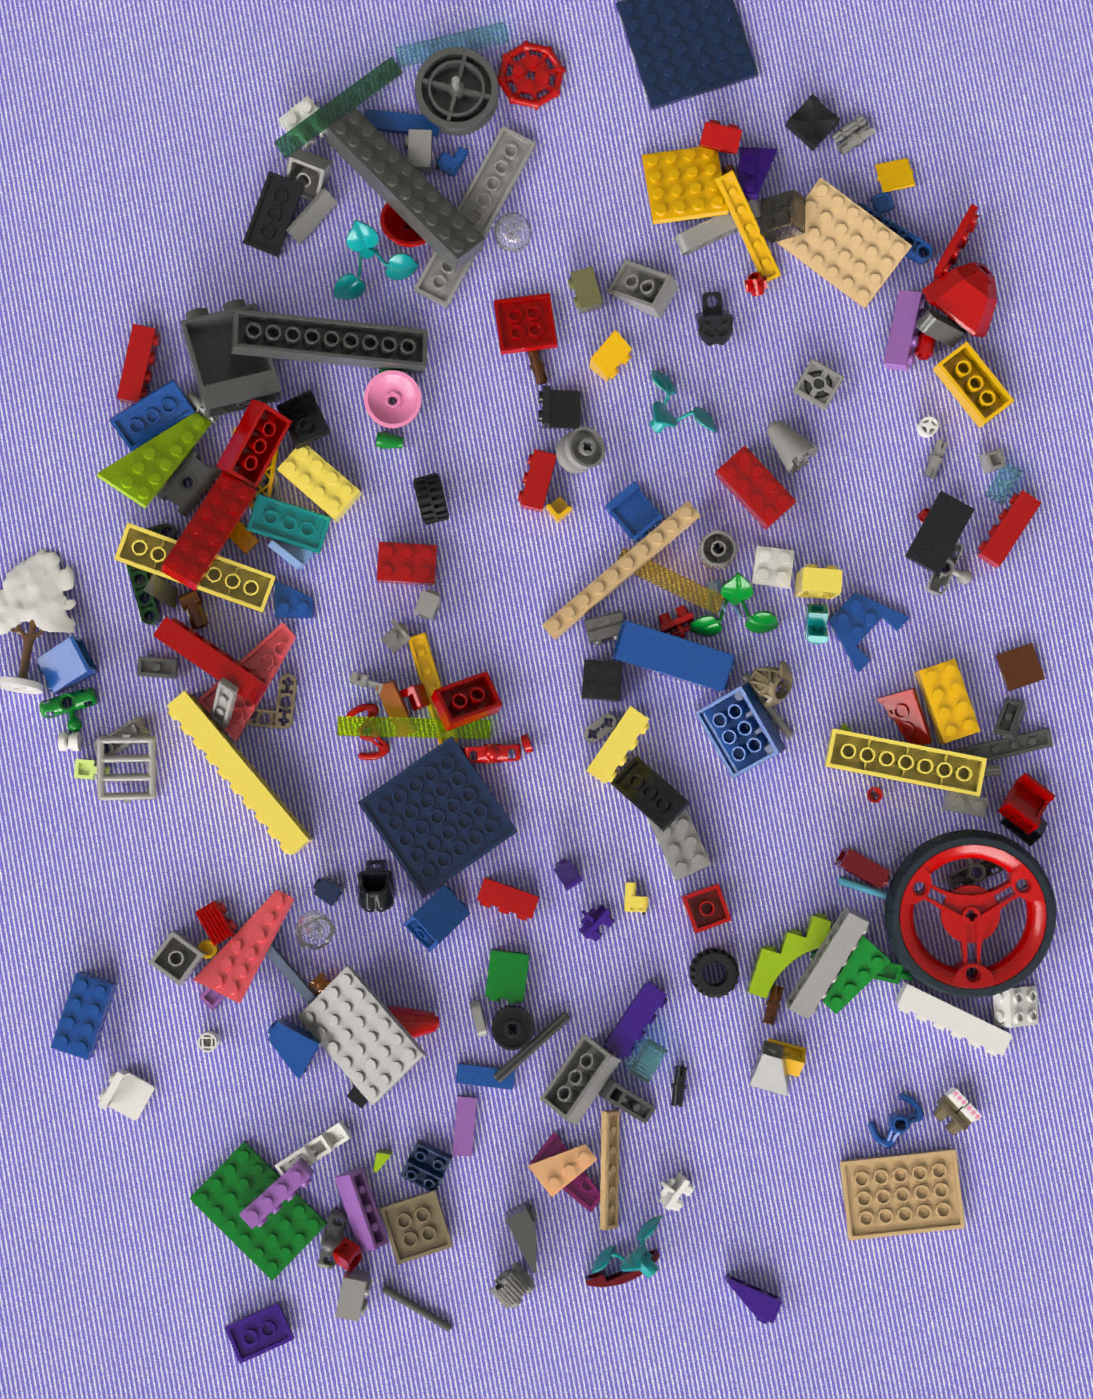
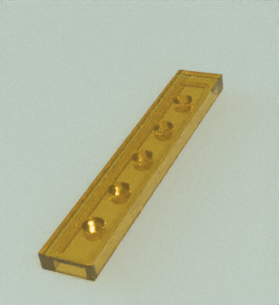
[617,548,726,615]

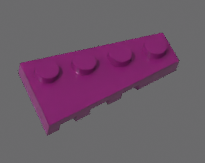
[530,1131,600,1212]

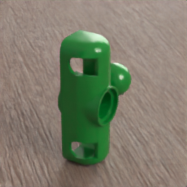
[39,687,99,732]

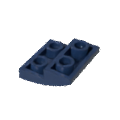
[400,1139,453,1191]

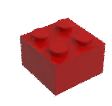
[681,883,732,934]

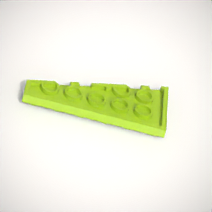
[97,412,212,509]

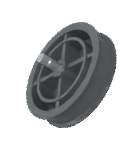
[415,47,499,135]

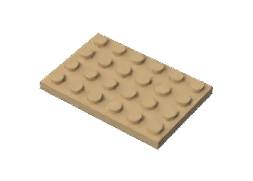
[774,177,912,309]
[839,1148,965,1241]

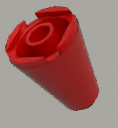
[387,1005,439,1038]

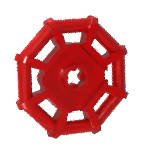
[497,40,566,110]

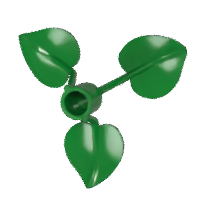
[689,572,779,637]

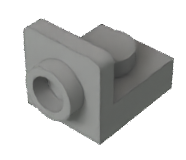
[381,619,411,653]

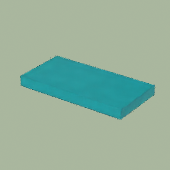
[246,494,331,554]

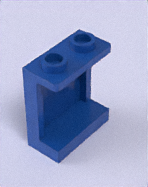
[605,481,664,543]

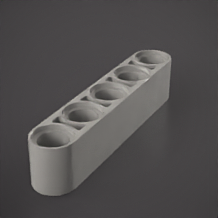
[674,199,766,256]

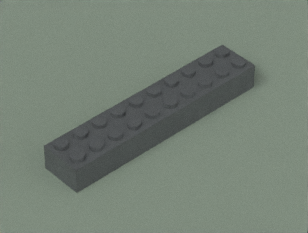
[326,108,485,271]
[231,309,428,373]

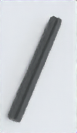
[493,1012,570,1083]

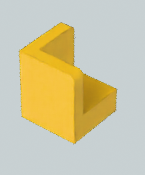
[545,496,572,524]

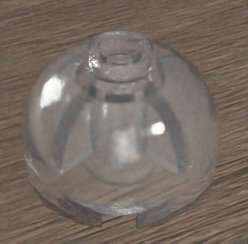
[494,212,531,252]
[295,910,335,950]

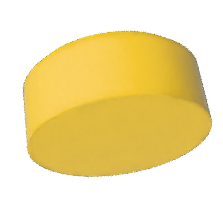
[199,939,218,959]

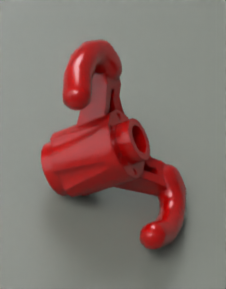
[346,703,390,760]

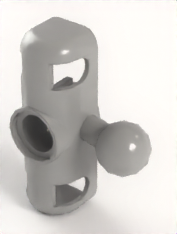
[926,542,973,596]

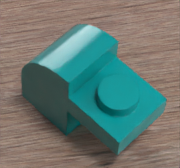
[805,604,828,644]

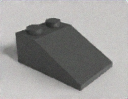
[505,1201,537,1273]

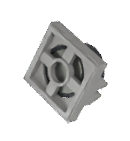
[792,358,845,411]

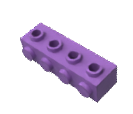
[883,290,927,371]
[239,1157,314,1229]
[334,1167,388,1252]

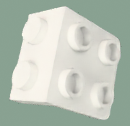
[993,986,1039,1028]
[98,1068,155,1120]

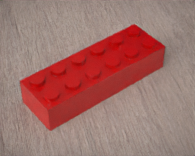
[161,471,257,591]
[153,617,268,705]

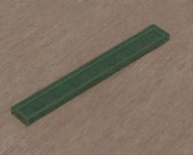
[274,57,403,159]

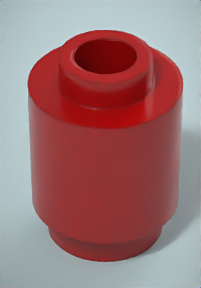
[914,331,936,360]

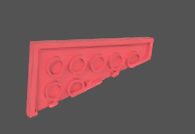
[198,622,297,742]
[193,890,295,1004]

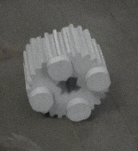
[697,529,738,570]
[489,1262,536,1308]

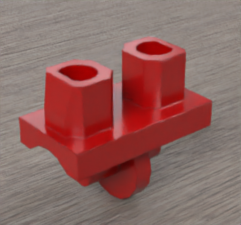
[659,605,694,639]

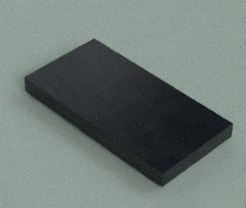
[243,171,305,258]
[904,491,975,575]
[611,756,690,832]

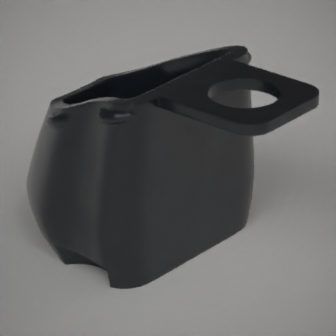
[695,292,734,346]
[357,860,396,913]

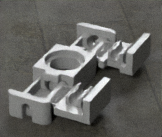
[349,671,383,695]

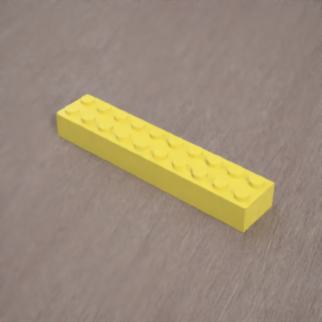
[166,691,313,855]

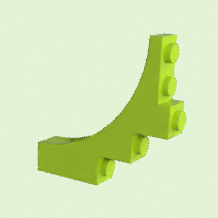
[746,913,832,999]

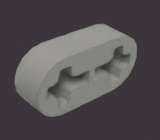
[584,714,617,743]
[470,1000,487,1038]

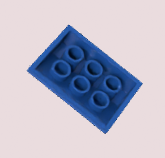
[694,682,787,779]

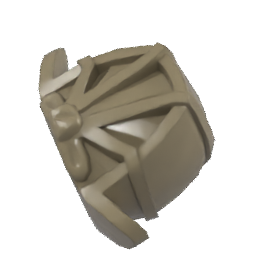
[749,661,793,708]

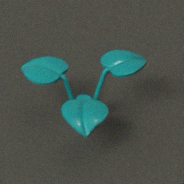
[333,219,418,300]
[649,370,717,433]
[591,1215,664,1278]

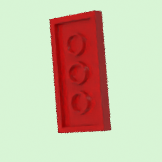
[933,204,979,282]

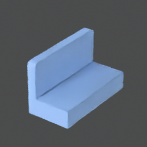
[268,540,313,571]

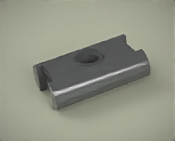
[157,450,220,517]

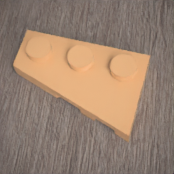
[527,1144,597,1197]

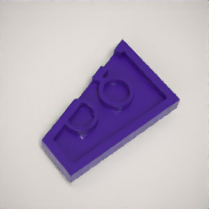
[739,147,777,200]

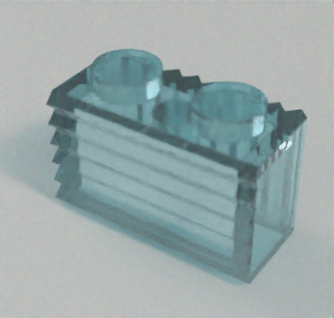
[626,1037,668,1084]

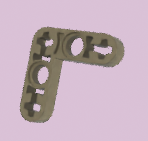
[247,674,298,729]

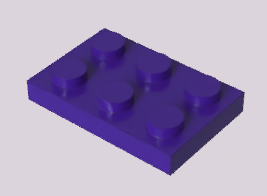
[224,1302,295,1364]

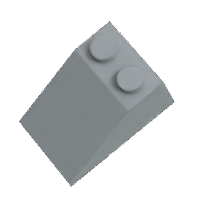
[607,260,679,319]

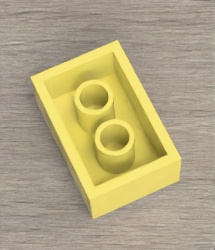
[794,564,843,599]

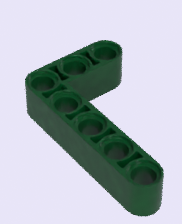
[121,523,178,626]

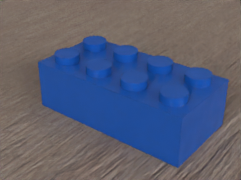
[50,971,118,1060]

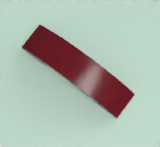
[585,1248,660,1287]

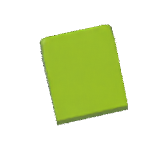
[373,1149,393,1172]

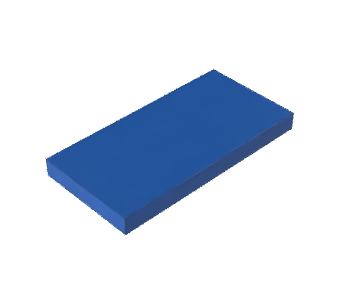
[109,378,195,452]

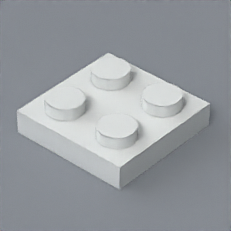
[751,546,795,589]

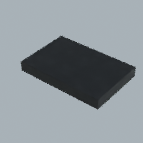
[276,390,331,449]

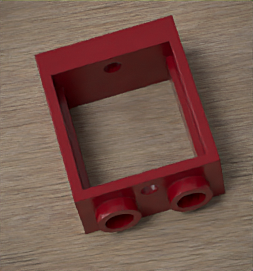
[834,848,891,888]

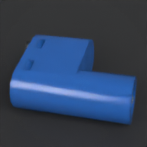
[435,147,469,177]

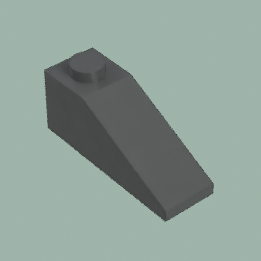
[598,1078,656,1124]

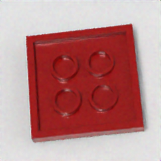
[494,293,557,355]

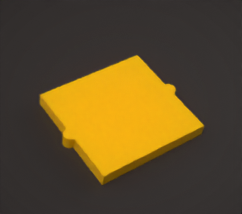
[875,158,915,193]

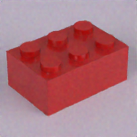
[377,542,438,586]
[431,671,503,732]

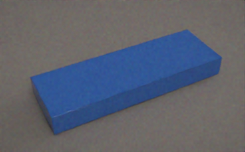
[456,1063,516,1090]

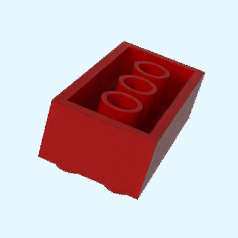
[216,399,292,489]
[715,445,797,530]

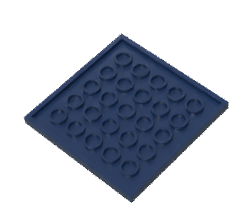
[616,0,758,110]
[358,736,518,898]

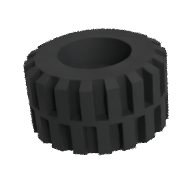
[413,473,449,525]
[689,948,740,998]

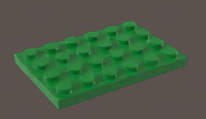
[189,1141,328,1281]

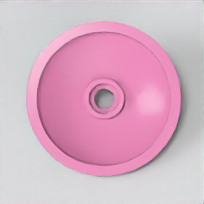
[364,370,421,428]

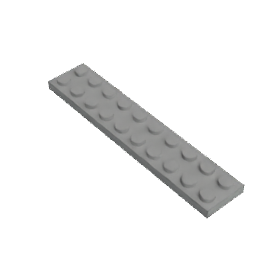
[413,126,536,309]

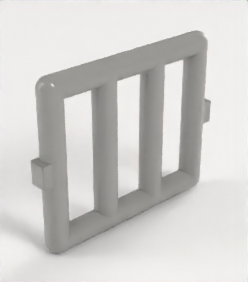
[96,733,156,803]

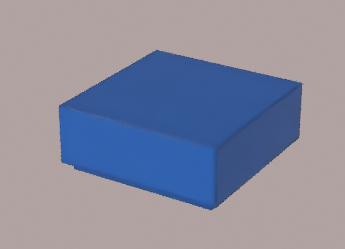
[869,192,896,214]

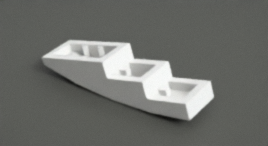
[274,1120,352,1175]

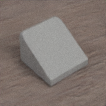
[978,448,1007,474]

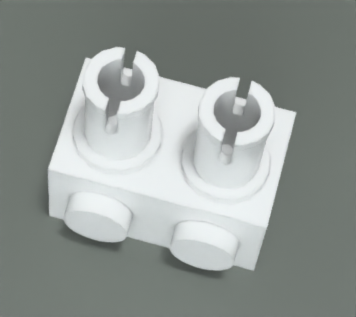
[278,96,328,150]

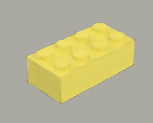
[277,445,362,522]
[586,706,650,784]

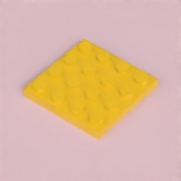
[642,147,728,224]

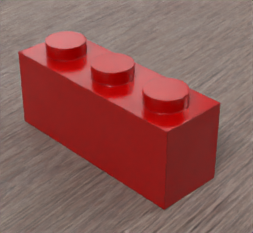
[518,449,557,513]
[477,877,539,921]

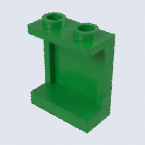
[485,949,530,1004]

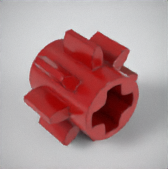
[744,272,768,296]

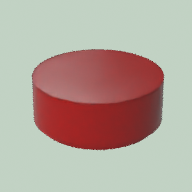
[520,733,534,753]

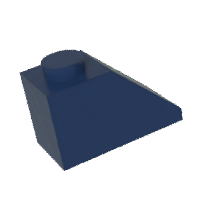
[313,876,345,906]

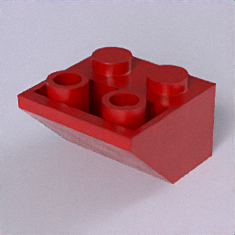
[699,119,742,155]

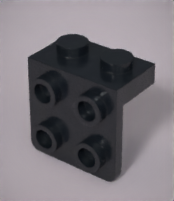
[538,386,581,429]

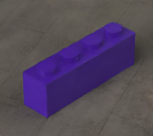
[604,980,668,1059]

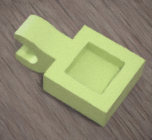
[74,759,111,780]

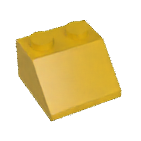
[589,330,632,382]

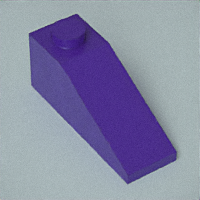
[554,858,583,891]
[725,1274,782,1324]

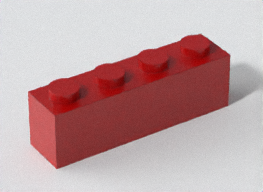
[117,324,161,404]
[977,490,1042,568]

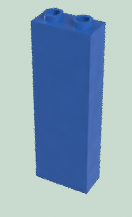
[612,621,735,692]

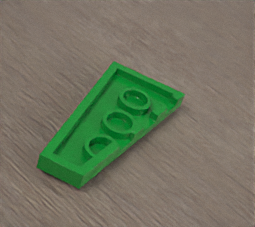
[822,934,891,1014]

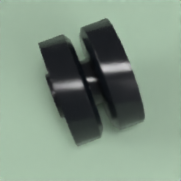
[491,1005,534,1051]

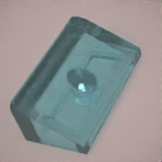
[985,463,1023,505]

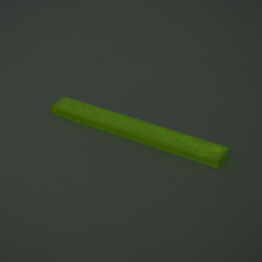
[337,716,491,739]

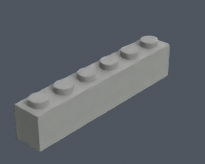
[785,906,869,1020]

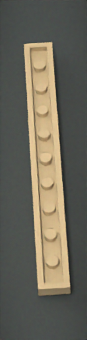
[542,501,701,640]

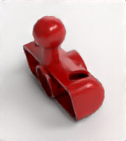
[464,743,521,764]

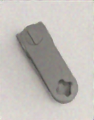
[93,716,151,755]

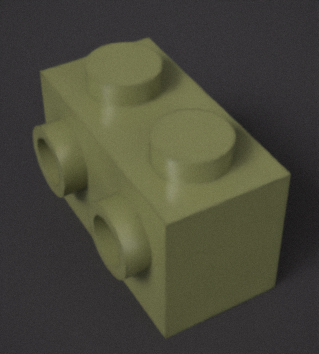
[568,266,603,313]

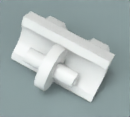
[659,1172,694,1211]

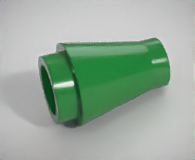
[375,430,404,449]

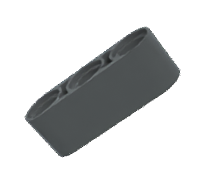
[916,309,966,347]

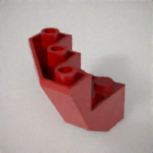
[922,262,998,337]

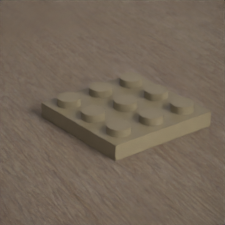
[379,1189,454,1265]

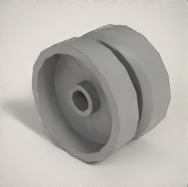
[556,426,605,474]

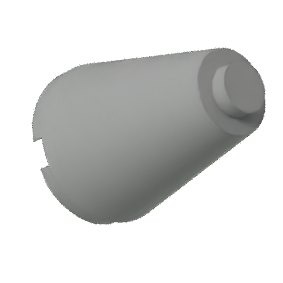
[767,421,819,473]

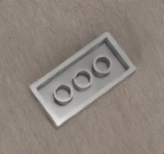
[646,809,712,881]
[540,1034,621,1125]

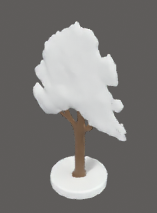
[0,549,76,694]

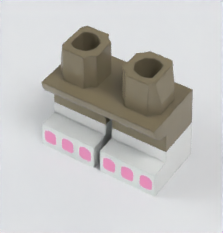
[932,1086,982,1135]

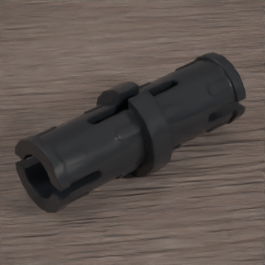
[671,1066,687,1107]

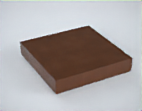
[995,643,1045,691]

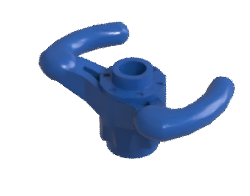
[868,1093,924,1149]

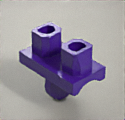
[579,904,614,942]

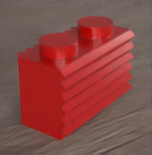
[195,900,237,946]

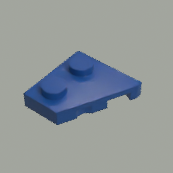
[275,581,314,618]

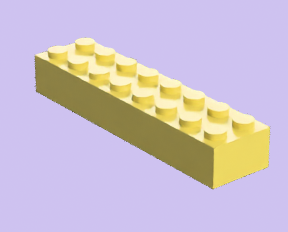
[114,523,276,613]
[824,729,987,797]

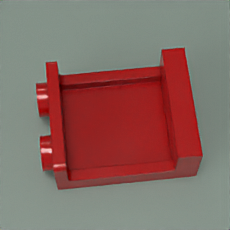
[998,773,1055,835]

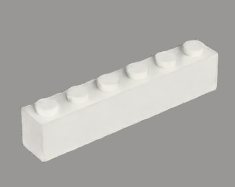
[894,982,1013,1057]

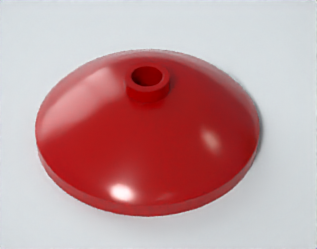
[380,203,426,247]

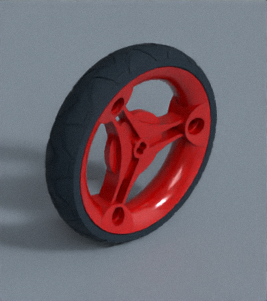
[884,830,1056,998]

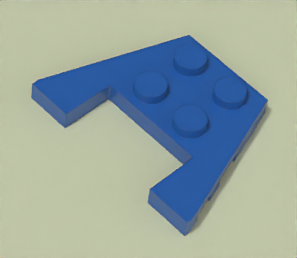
[828,592,909,673]

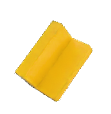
[768,1038,806,1077]

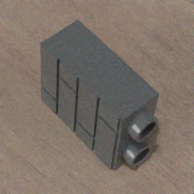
[181,299,282,419]

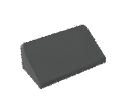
[144,574,178,609]
[993,698,1026,741]

